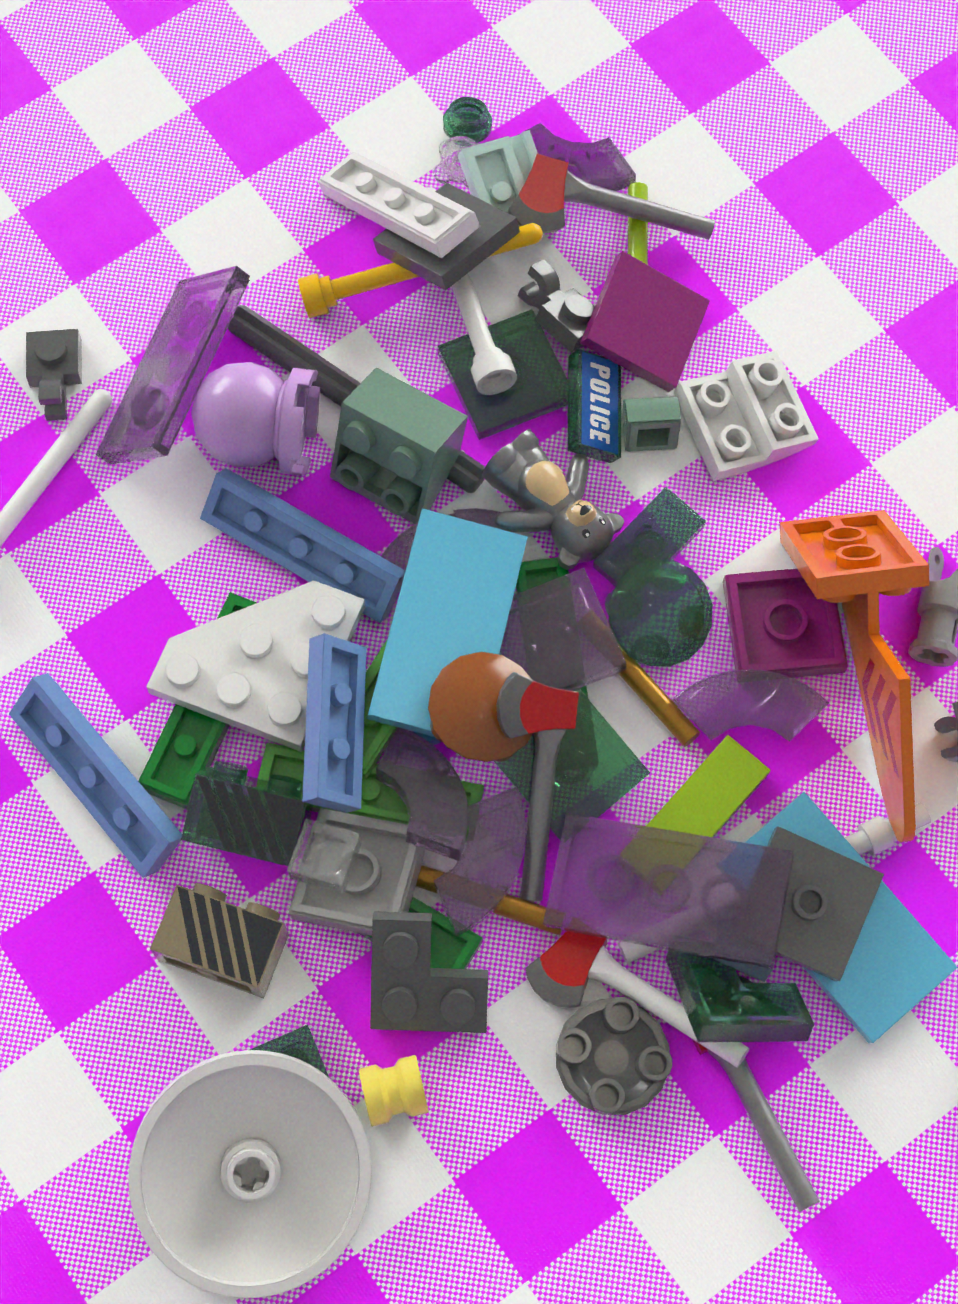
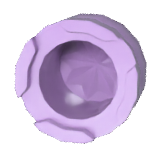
[191,362,320,476]

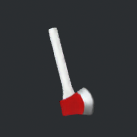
[525,919,749,1068]

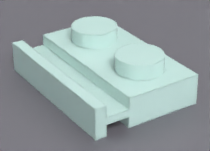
[457,130,557,234]

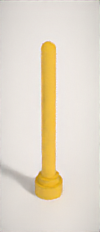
[298,223,543,319]

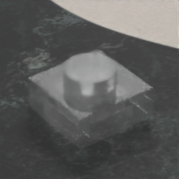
[287,819,362,893]

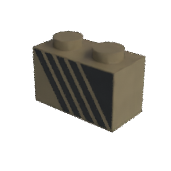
[150,883,289,999]

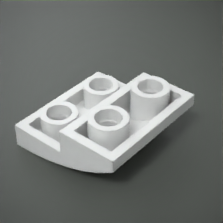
[673,351,818,482]

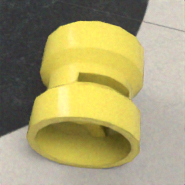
[358,1055,429,1127]

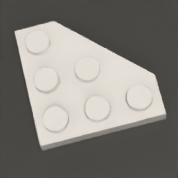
[146,581,366,752]

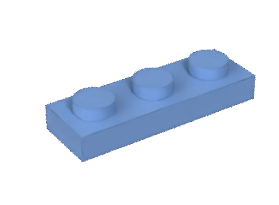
[302,633,367,813]

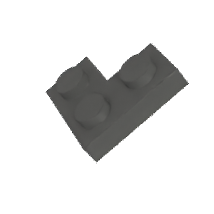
[370,911,488,1033]

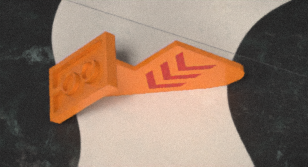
[779,510,929,843]

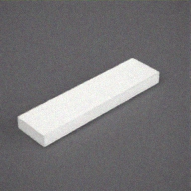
[317,152,480,258]

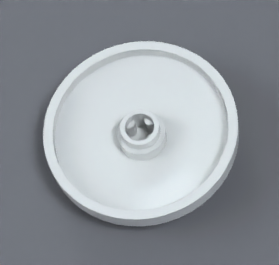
[128,1050,372,1298]

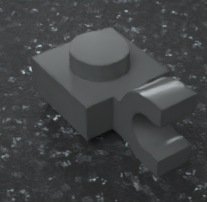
[517,259,595,353]
[26,329,82,421]

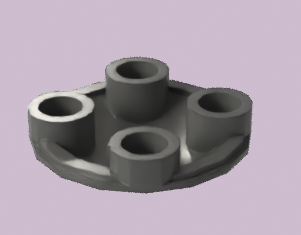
[556,997,672,1115]

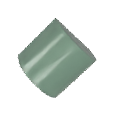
[622,396,681,452]

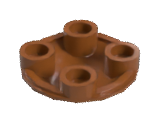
[428,652,533,762]

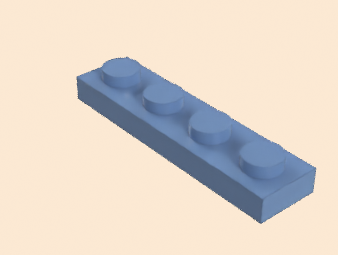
[200,468,405,623]
[9,673,184,878]

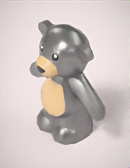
[482,429,625,570]

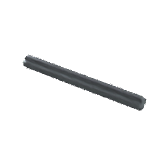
[227,305,485,493]

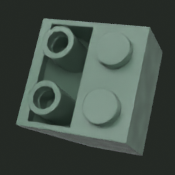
[330,367,468,525]

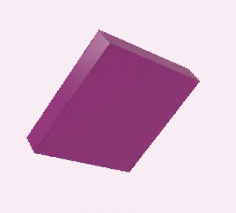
[580,251,710,393]
[723,568,848,683]

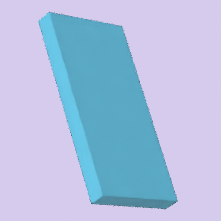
[367,508,528,737]
[717,792,958,1044]

